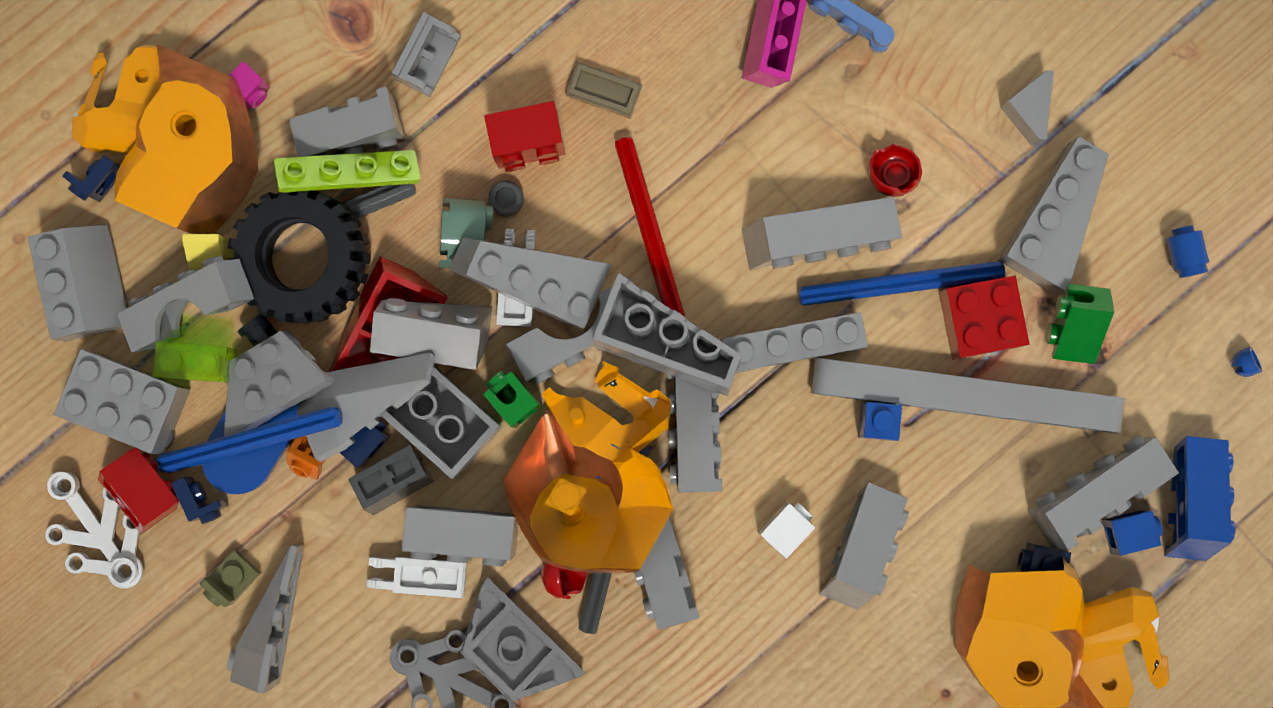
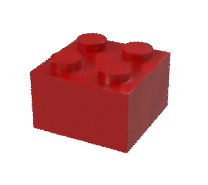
[484,101,566,172]
[939,275,1030,360]

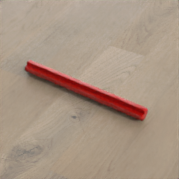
[615,137,685,317]

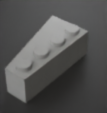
[998,136,1109,296]
[742,197,902,270]
[449,237,611,329]
[592,273,742,396]
[668,375,722,493]
[1029,435,1179,551]

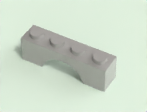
[117,256,254,353]
[506,277,634,385]
[720,312,868,373]

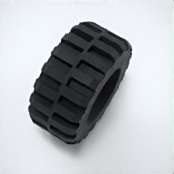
[227,190,371,323]

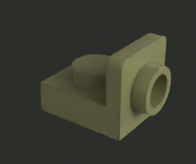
[199,550,261,607]

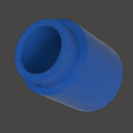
[1166,225,1210,278]

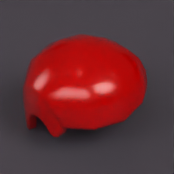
[868,143,923,197]
[541,562,587,599]

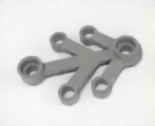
[390,630,516,708]

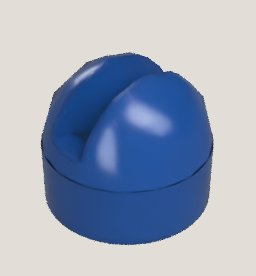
[1231,347,1262,377]

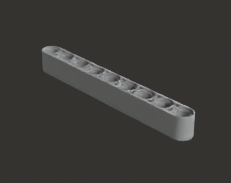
[811,358,1125,433]

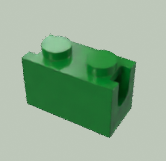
[1046,283,1115,364]
[483,371,542,428]

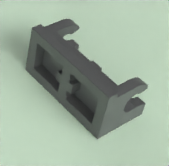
[348,445,434,515]

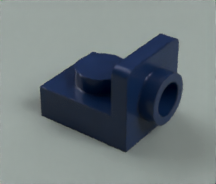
[62,155,120,202]
[171,477,228,525]
[1017,542,1071,572]

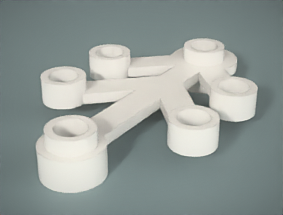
[45,472,144,589]

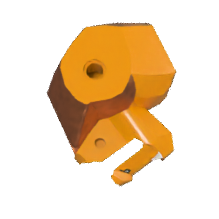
[72,44,258,234]
[503,361,673,573]
[954,557,1169,708]

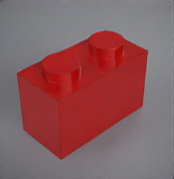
[98,447,179,535]

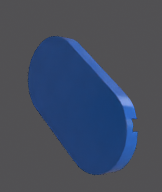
[202,403,299,494]

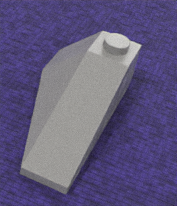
[297,352,435,462]
[227,543,304,693]

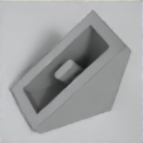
[1001,70,1054,146]

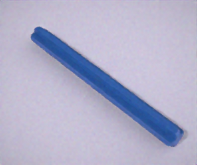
[798,261,1005,306]
[157,407,342,473]

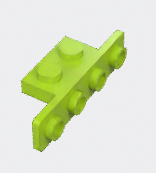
[274,150,420,193]

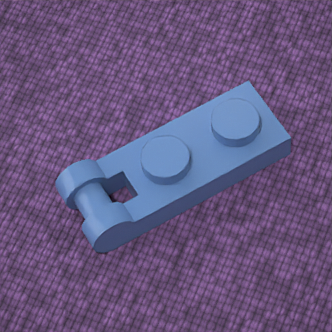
[807,0,894,53]

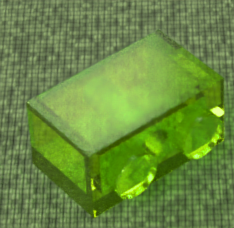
[153,342,237,383]

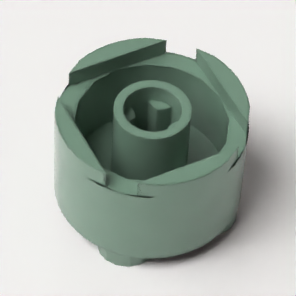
[439,198,493,268]

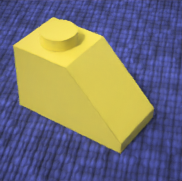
[182,234,234,271]

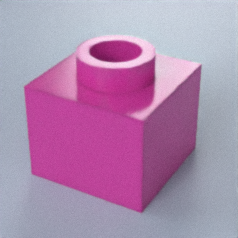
[229,61,271,111]

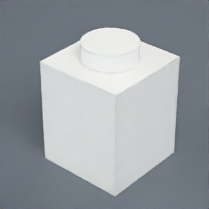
[758,502,815,559]

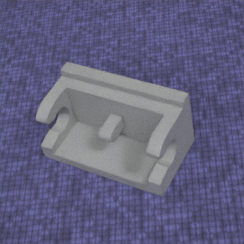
[392,12,461,97]

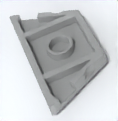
[224,331,335,436]
[460,577,585,703]

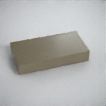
[566,62,642,119]

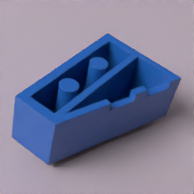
[1164,436,1236,561]

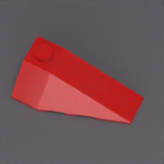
[329,256,448,372]

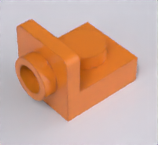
[287,436,326,480]

